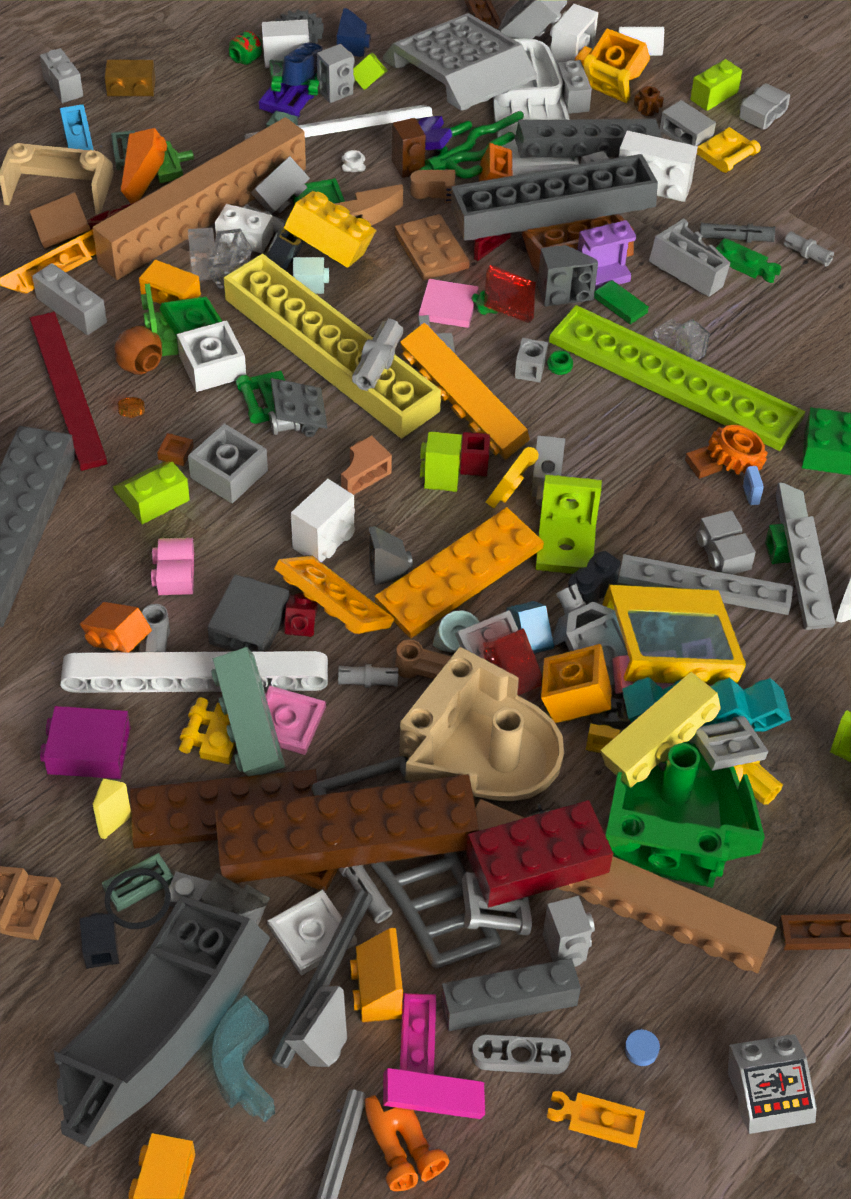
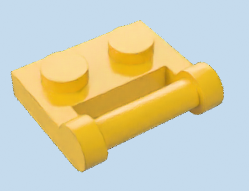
[583,54,631,103]
[697,127,761,173]
[486,447,539,508]

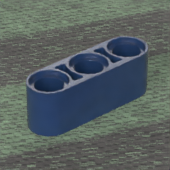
[282,43,323,86]

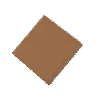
[30,193,91,249]

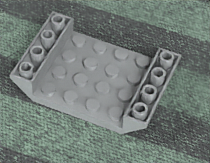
[383,13,537,111]

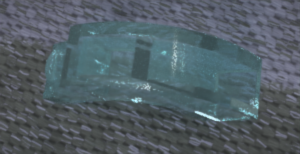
[212,995,275,1122]

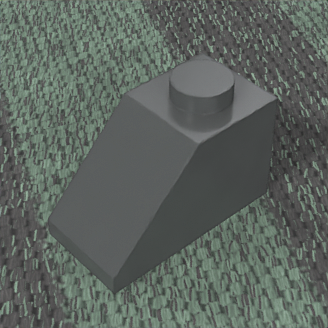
[369,526,413,585]

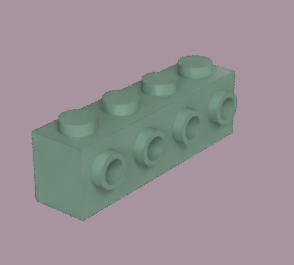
[211,647,286,776]

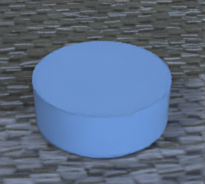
[625,1029,660,1066]

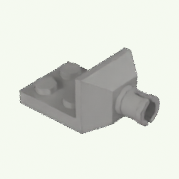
[552,584,628,685]

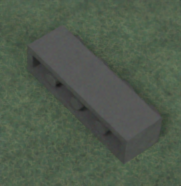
[441,958,581,1031]

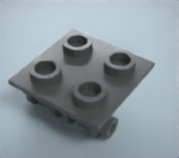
[271,378,327,437]

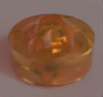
[117,397,145,418]

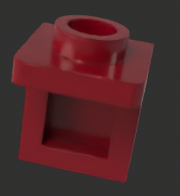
[285,593,319,637]

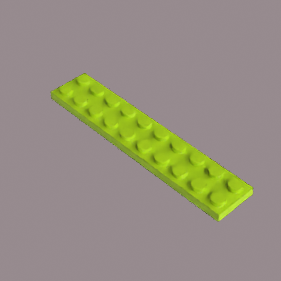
[549,305,806,451]

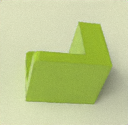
[353,53,388,90]

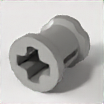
[269,411,300,435]

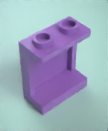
[578,220,636,291]

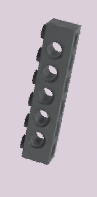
[515,119,662,158]

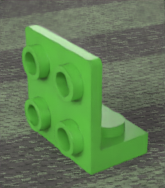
[141,284,179,356]

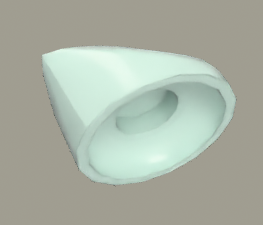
[433,610,479,653]

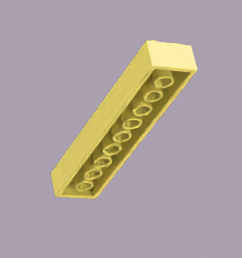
[224,253,441,439]

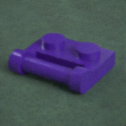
[259,82,314,118]

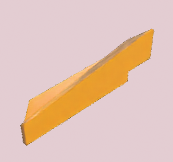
[0,229,96,294]

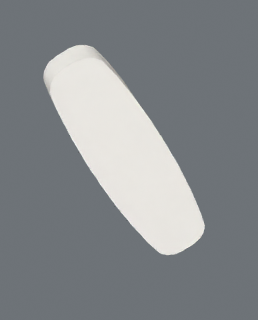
[493,38,579,176]

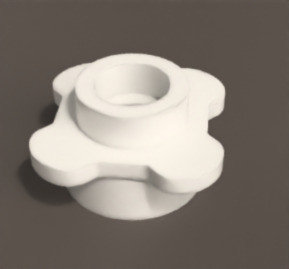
[342,150,366,172]

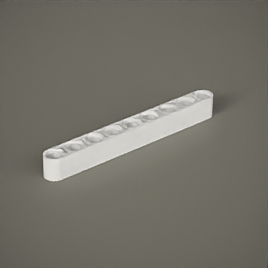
[60,651,328,693]

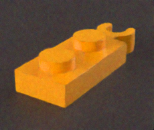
[547,1091,645,1148]

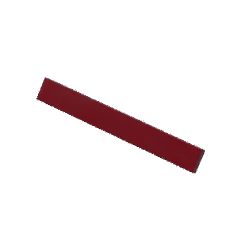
[29,312,108,471]

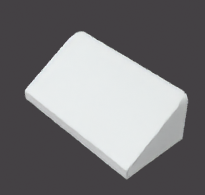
[618,27,664,56]

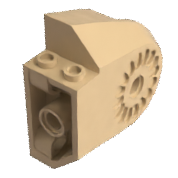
[399,647,564,802]

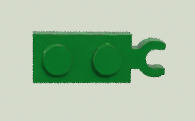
[716,238,782,283]

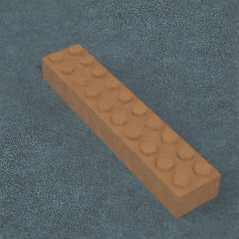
[92,117,306,280]

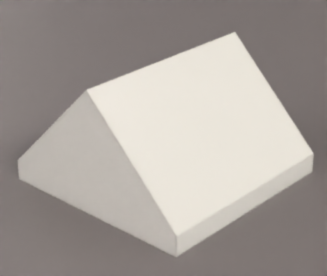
[262,19,309,68]

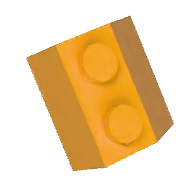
[591,28,650,80]
[541,644,612,723]
[350,928,403,1022]

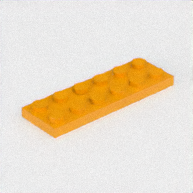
[375,507,544,639]

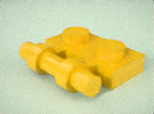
[179,697,236,764]

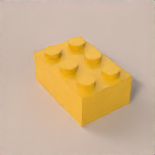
[284,191,376,268]

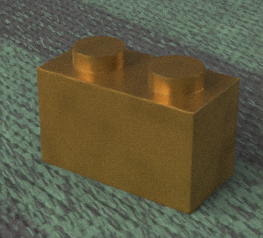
[105,60,155,96]

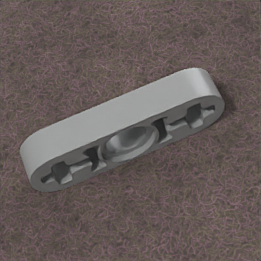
[472,1035,571,1074]

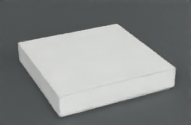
[267,890,357,976]

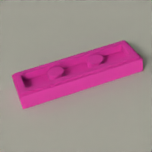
[400,993,436,1075]
[383,1068,485,1119]

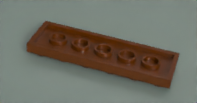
[130,769,317,849]

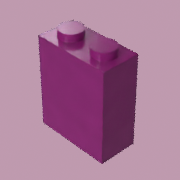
[40,706,131,779]

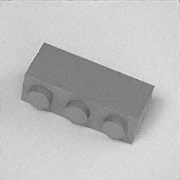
[32,263,107,336]

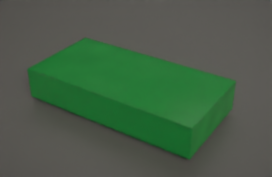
[594,280,649,325]

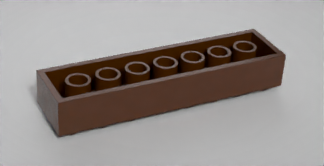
[215,774,479,885]

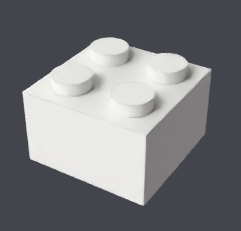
[549,4,598,66]
[177,320,246,392]
[291,479,355,563]

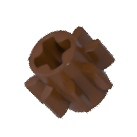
[634,86,664,116]

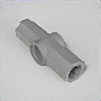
[352,318,403,391]

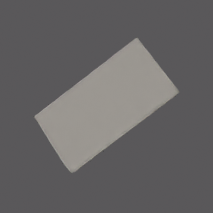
[775,482,808,524]

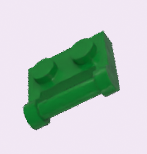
[235,370,285,424]

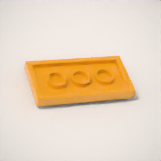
[274,556,395,634]

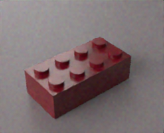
[466,800,613,908]

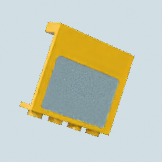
[602,585,746,685]

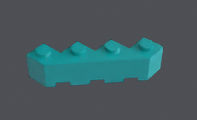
[622,677,791,732]

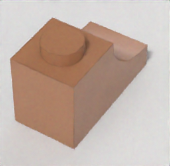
[341,435,392,495]

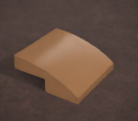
[0,866,61,940]

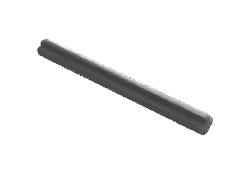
[272,889,372,1069]

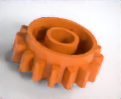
[707,425,768,475]

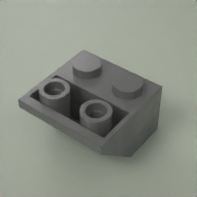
[537,245,598,307]

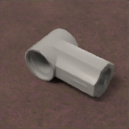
[139,604,170,652]

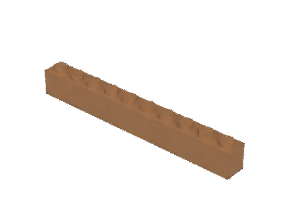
[475,799,777,973]

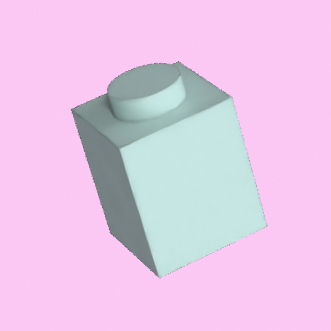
[293,257,329,294]

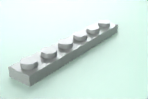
[618,554,793,615]

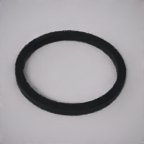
[105,868,171,929]

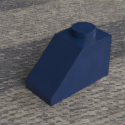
[337,8,371,57]

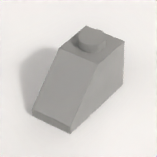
[284,986,347,1067]

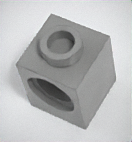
[515,338,548,383]

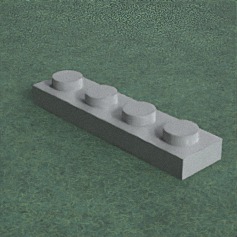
[783,516,836,630]

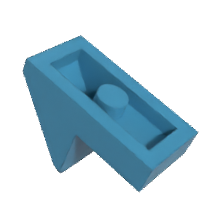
[60,104,94,150]

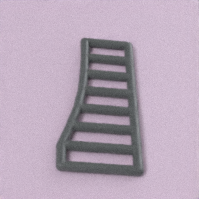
[311,756,501,969]

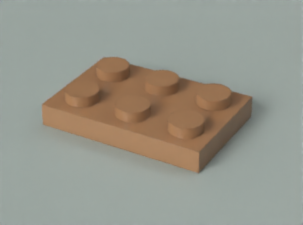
[395,214,469,281]

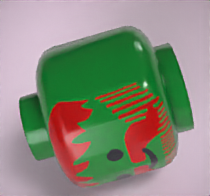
[229,30,263,65]

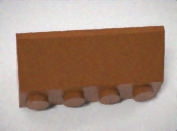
[522,214,634,274]

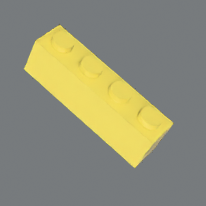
[600,671,721,788]

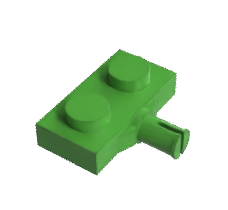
[156,141,194,183]

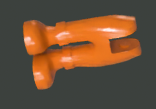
[365,1095,449,1192]

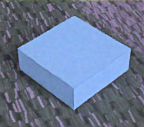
[743,466,764,505]

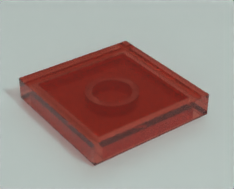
[484,265,536,323]

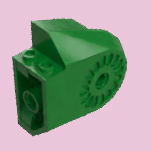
[606,741,765,888]

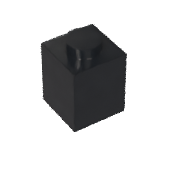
[79,913,120,969]

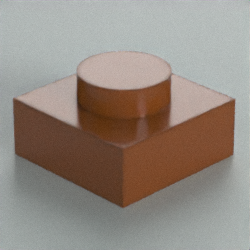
[157,433,194,466]
[685,446,723,479]

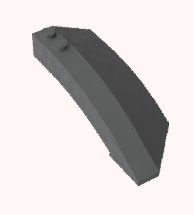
[54,895,270,1147]

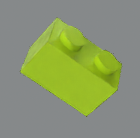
[690,59,742,111]
[420,432,462,492]

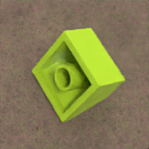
[113,461,190,525]

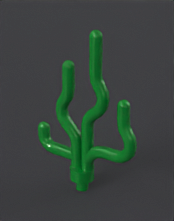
[420,111,524,179]

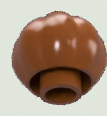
[114,325,162,375]

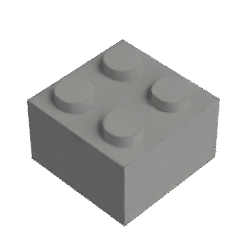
[188,423,268,503]

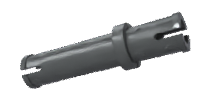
[700,222,775,243]

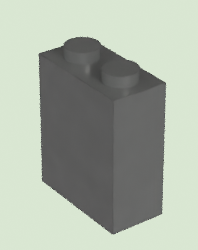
[207,574,289,652]

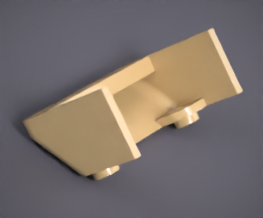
[0,143,114,214]

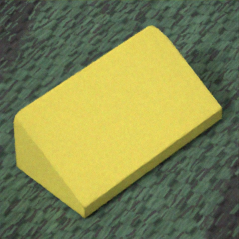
[92,778,131,839]

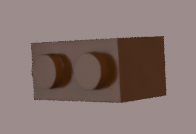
[392,117,426,178]

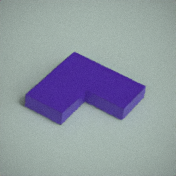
[418,116,453,150]

